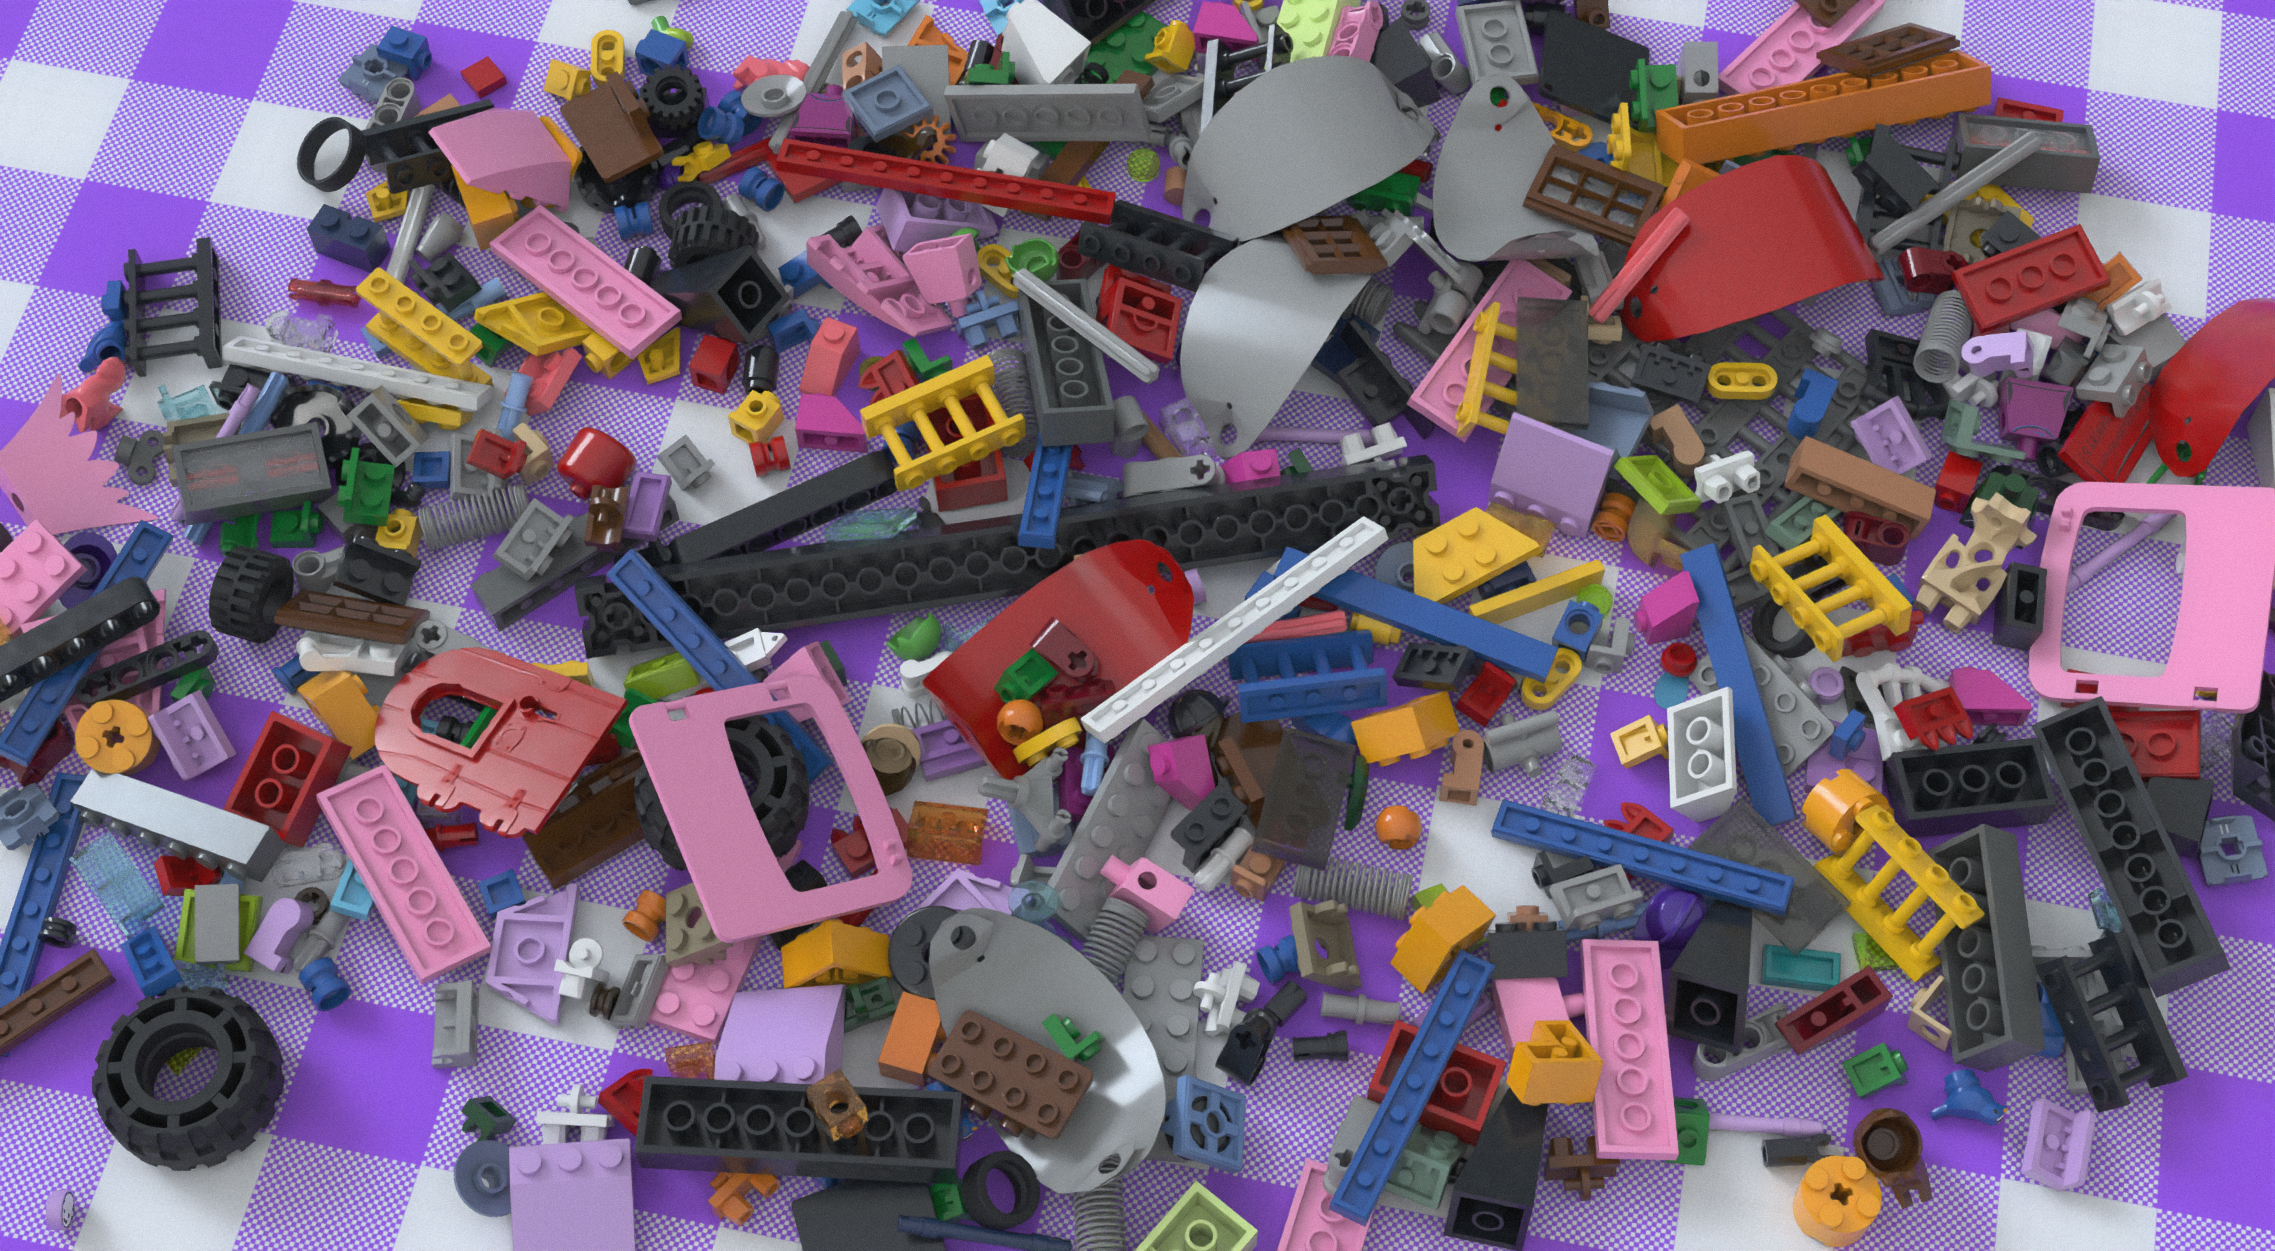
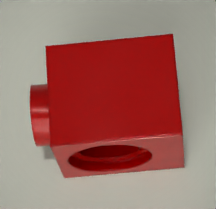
[688,334,741,395]
[1934,451,1983,514]

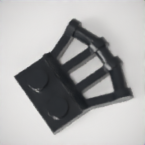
[1858,328,1950,421]

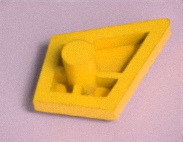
[365,180,410,223]
[637,327,681,385]

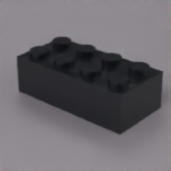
[1883,737,2057,837]

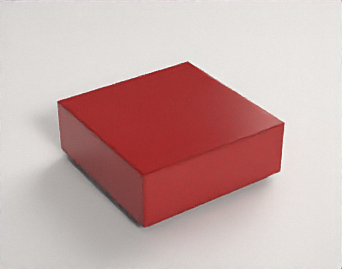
[460,56,507,99]

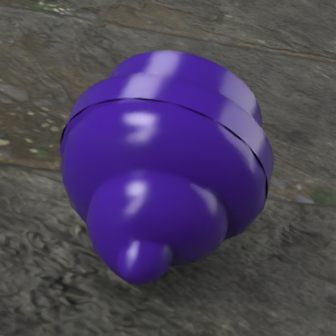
[658,163,684,191]

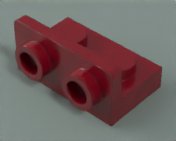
[1040,678,1114,740]

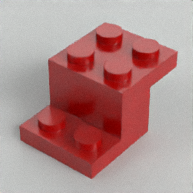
[1095,264,1183,365]

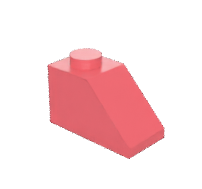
[799,316,861,396]

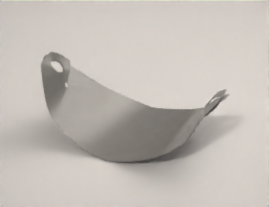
[1182,55,1434,243]
[1432,74,1599,261]
[1180,235,1374,459]
[929,908,1166,1194]

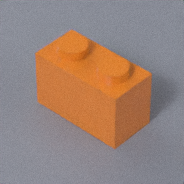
[878,992,947,1088]

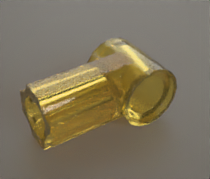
[1485,502,1557,558]

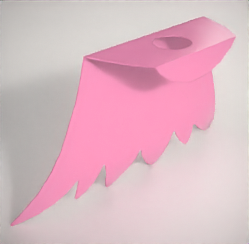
[0,373,159,535]

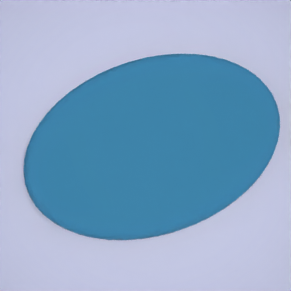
[1654,672,1689,710]

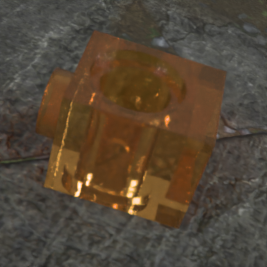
[805,1068,868,1142]

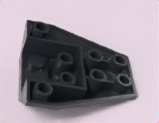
[2230,670,2275,822]

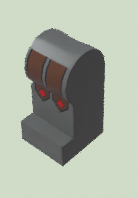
[2046,336,2096,387]

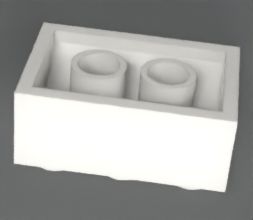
[1667,687,1737,823]

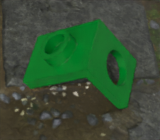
[1665,1097,1710,1166]

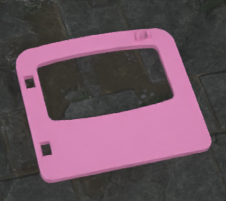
[2029,482,2275,714]
[629,675,913,943]

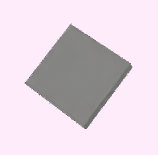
[1142,73,1204,123]

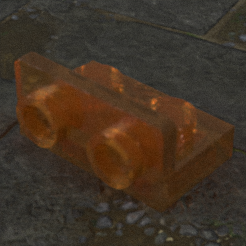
[907,801,988,865]

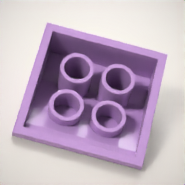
[1487,412,1614,539]
[714,984,846,1086]
[509,1138,636,1251]

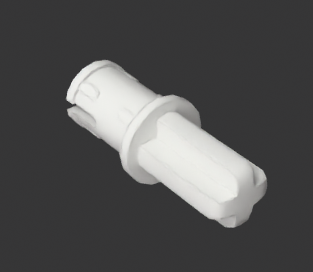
[1194,827,1254,893]

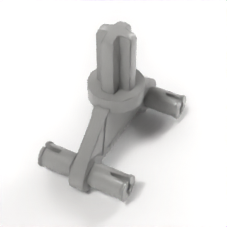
[978,747,1071,853]

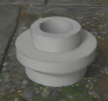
[1809,327,1843,357]

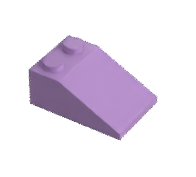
[876,188,998,253]

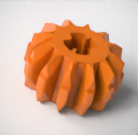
[901,115,957,165]

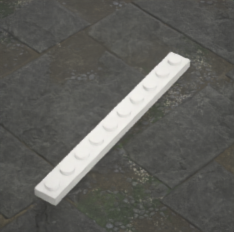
[1080,516,1389,744]

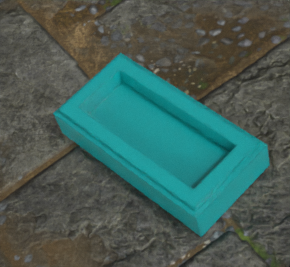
[1761,944,1841,992]

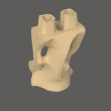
[1914,492,2037,634]

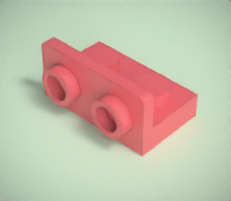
[504,348,582,416]

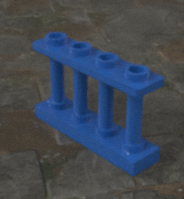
[1228,630,1388,723]

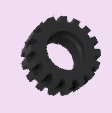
[642,64,704,130]

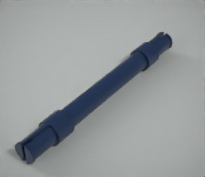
[896,1214,1072,1251]

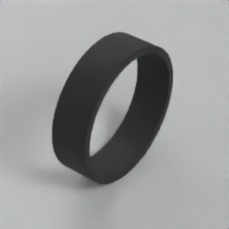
[297,117,365,192]

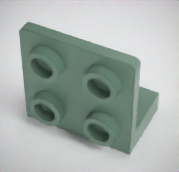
[1940,399,2026,464]
[1384,1121,1467,1210]

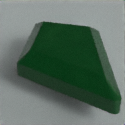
[1336,755,1369,831]

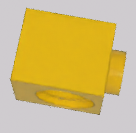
[582,331,637,380]

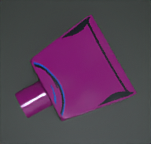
[789,84,857,148]
[1997,377,2073,463]

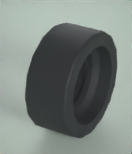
[658,180,722,240]
[1751,592,1819,658]
[961,1151,1040,1230]

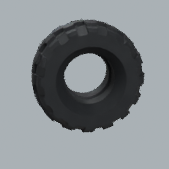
[634,715,810,871]
[92,986,285,1171]

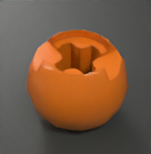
[997,699,1043,746]
[1375,805,1422,850]

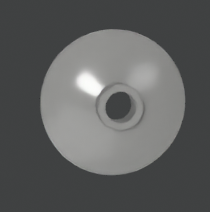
[741,75,807,118]

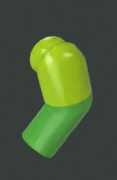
[651,16,694,49]

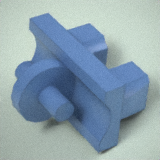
[956,290,1019,350]

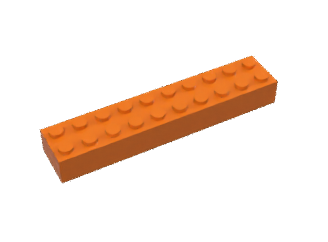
[1656,49,1991,166]

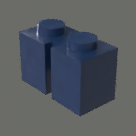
[307,204,391,273]

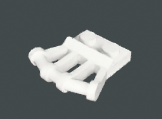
[296,629,411,676]
[1856,663,1950,762]

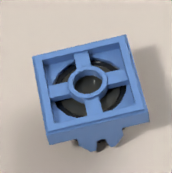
[1160,1074,1246,1174]

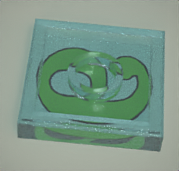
[824,507,917,542]

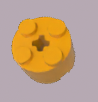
[75,700,161,776]
[1801,769,1894,856]
[1792,1156,1882,1247]

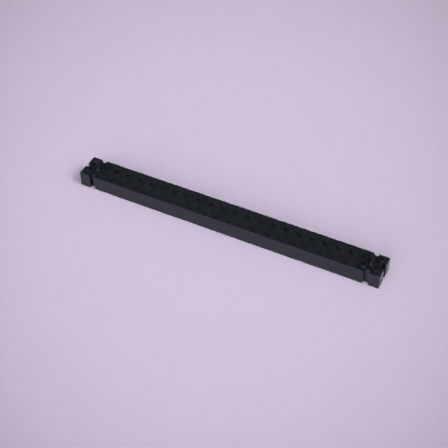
[574,454,1441,659]

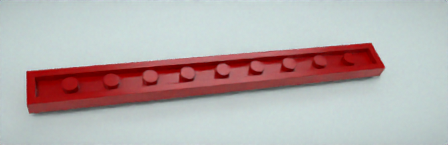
[776,138,1116,225]

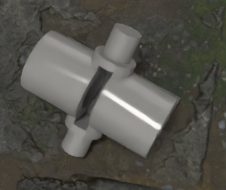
[1418,262,1483,335]
[1483,710,1562,778]

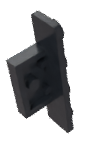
[1334,318,1437,439]

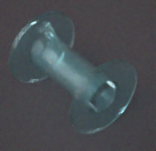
[1008,881,1058,935]

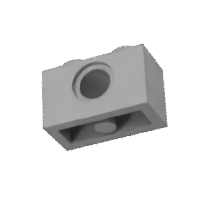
[347,385,430,467]

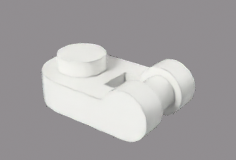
[900,651,953,698]

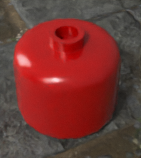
[557,427,636,501]

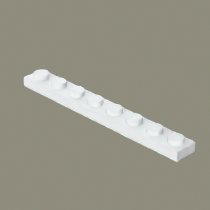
[223,336,492,412]

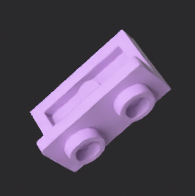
[1851,396,1933,475]
[148,690,236,781]
[2021,1098,2096,1191]

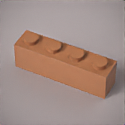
[1784,436,1936,541]

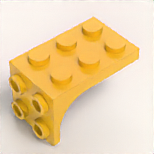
[1607,103,1722,195]

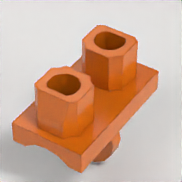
[708,1172,780,1226]

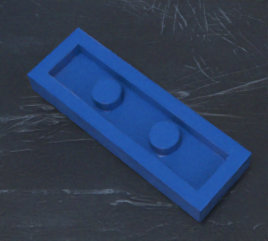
[120,925,183,997]

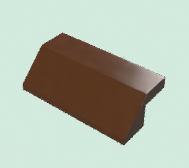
[521,746,644,890]

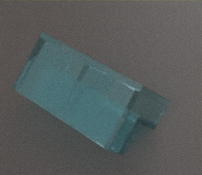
[68,831,165,940]

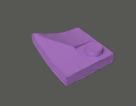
[1805,718,1883,794]

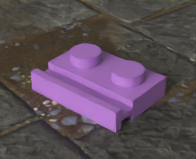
[911,719,987,782]

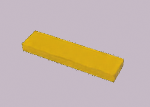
[1468,559,1605,625]

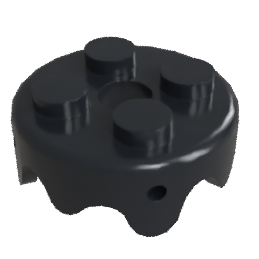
[574,146,660,214]
[271,384,361,471]
[888,905,985,1001]

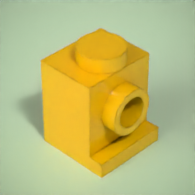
[1144,20,1195,75]
[728,390,784,443]
[375,509,423,559]

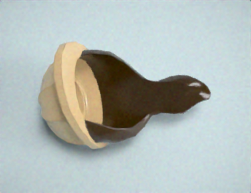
[860,723,921,825]

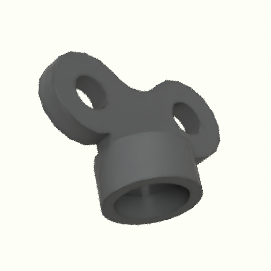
[114,430,166,486]

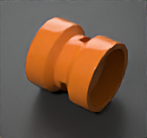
[1592,492,1637,542]
[622,889,666,942]

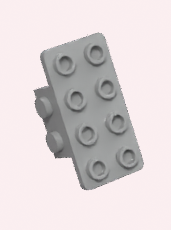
[1368,208,1464,285]
[1689,629,1836,777]

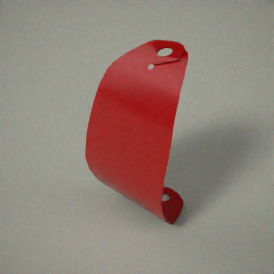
[1619,155,1886,342]
[2149,298,2275,478]
[922,539,1194,782]

